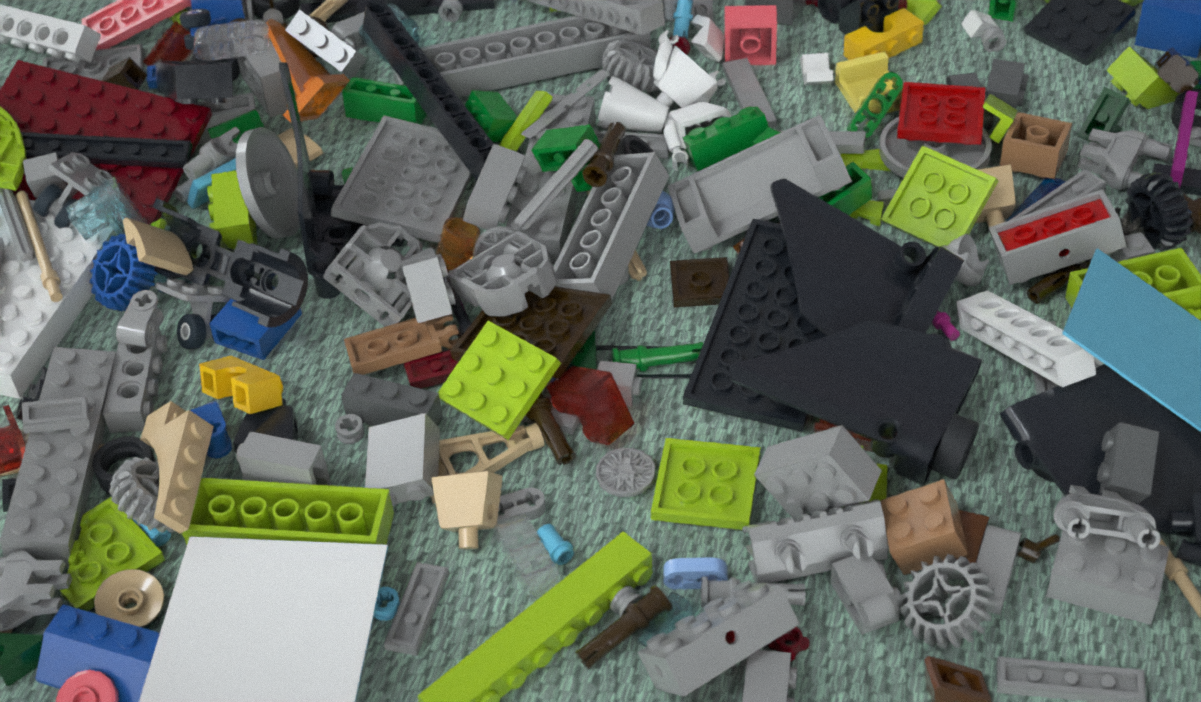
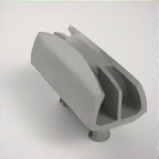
[742,499,888,583]

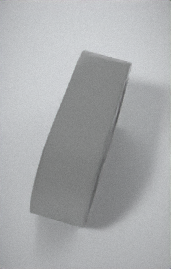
[495,488,546,529]

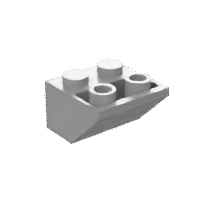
[400,248,456,323]

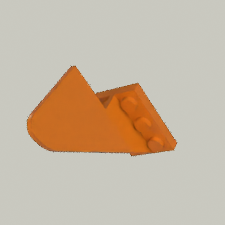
[265,19,350,123]

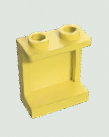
[835,51,903,115]

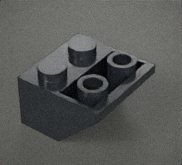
[839,0,899,35]

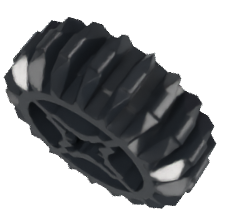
[1125,172,1192,250]

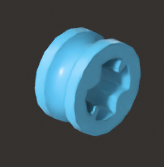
[374,587,400,621]

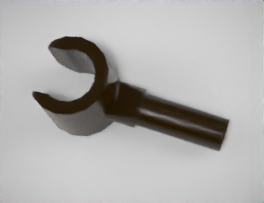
[1016,534,1060,563]

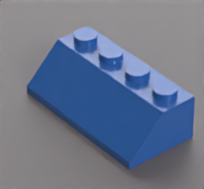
[35,604,160,702]

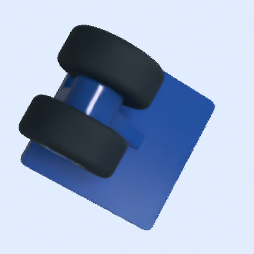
[180,0,245,50]

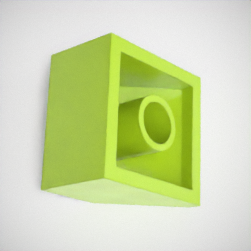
[1106,46,1180,109]

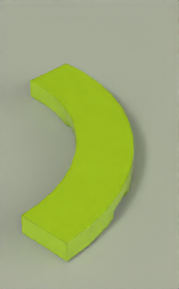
[0,107,26,191]

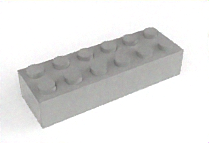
[553,152,669,300]

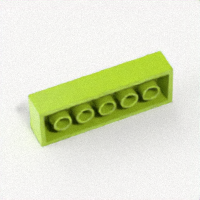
[182,478,394,545]

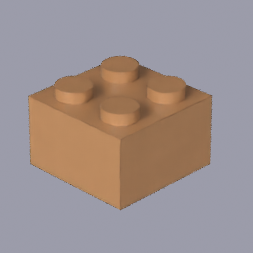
[1000,112,1072,179]
[880,479,968,575]

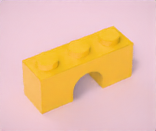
[843,8,924,60]
[199,355,283,414]

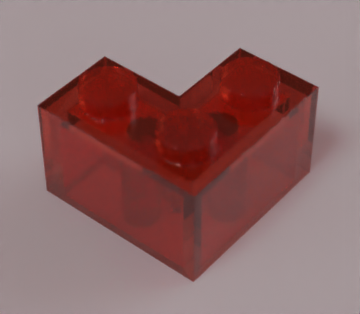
[547,366,635,445]

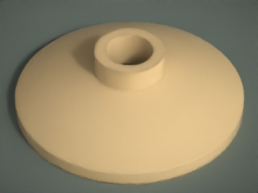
[94,569,164,628]

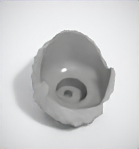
[942,234,989,286]

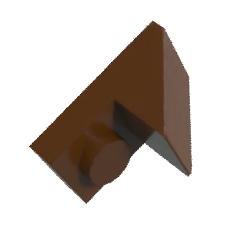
[924,656,992,702]

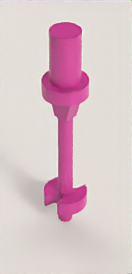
[932,311,960,341]

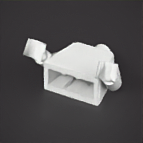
[653,30,726,108]
[664,102,732,171]

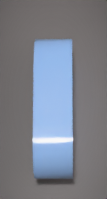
[663,557,728,589]

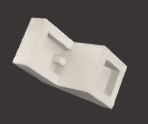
[691,15,725,62]
[800,53,833,85]

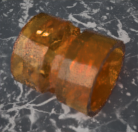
[435,217,480,270]

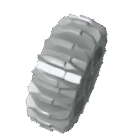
[601,39,659,92]
[109,457,174,533]
[899,554,995,649]

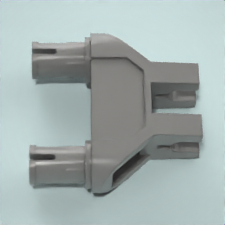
[174,127,240,203]
[1078,129,1173,191]
[1053,485,1161,549]
[0,550,72,631]

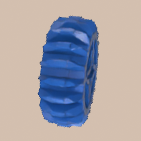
[89,234,158,311]

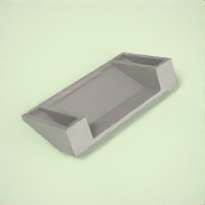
[668,115,852,254]

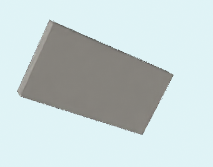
[42,44,144,81]

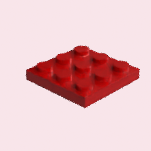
[897,82,986,145]

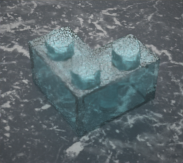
[66,177,148,240]

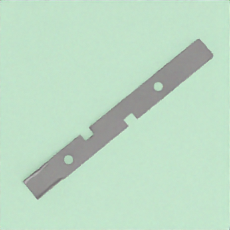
[521,69,610,139]

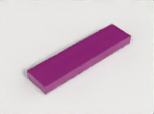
[1170,91,1198,189]

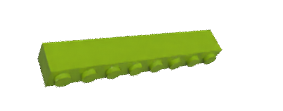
[417,531,653,702]

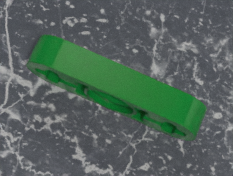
[847,72,903,139]

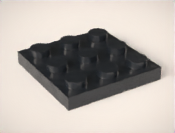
[1024,0,1135,66]

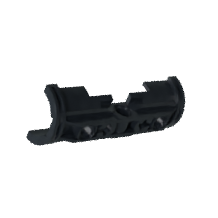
[153,198,308,328]

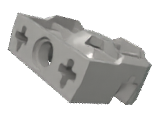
[323,222,423,327]
[448,231,557,316]

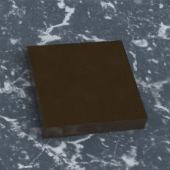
[670,257,730,308]

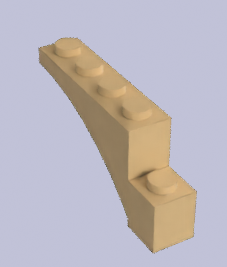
[140,401,214,534]

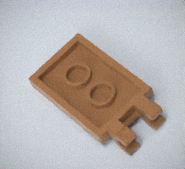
[344,314,459,375]

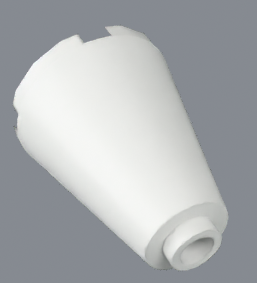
[597,76,670,133]

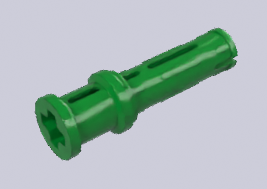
[612,342,703,372]

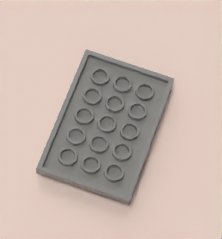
[331,116,472,243]

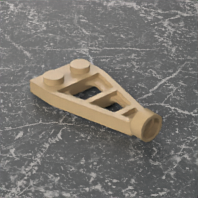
[430,423,545,504]

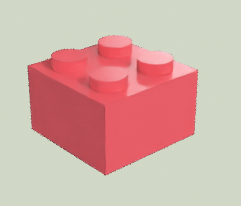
[725,5,777,65]

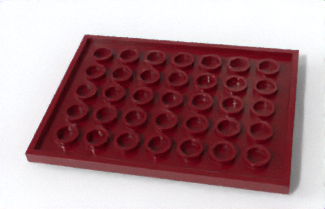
[0,60,213,225]

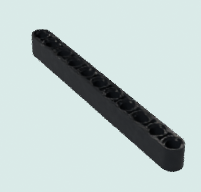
[363,0,517,205]

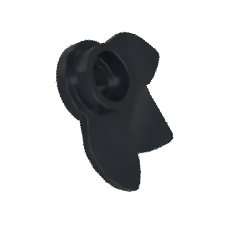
[15,366,47,424]

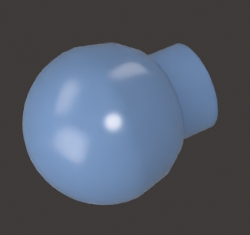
[646,191,675,229]

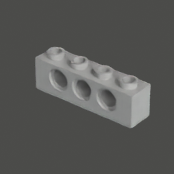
[103,328,167,433]

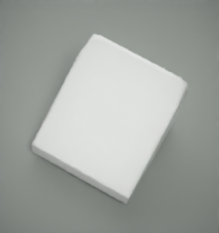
[962,10,998,38]

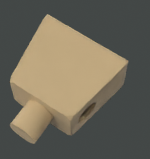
[976,164,1016,228]
[432,471,502,549]

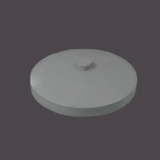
[879,117,992,178]
[236,127,300,239]

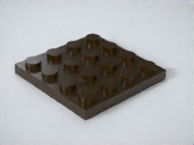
[450,286,612,379]

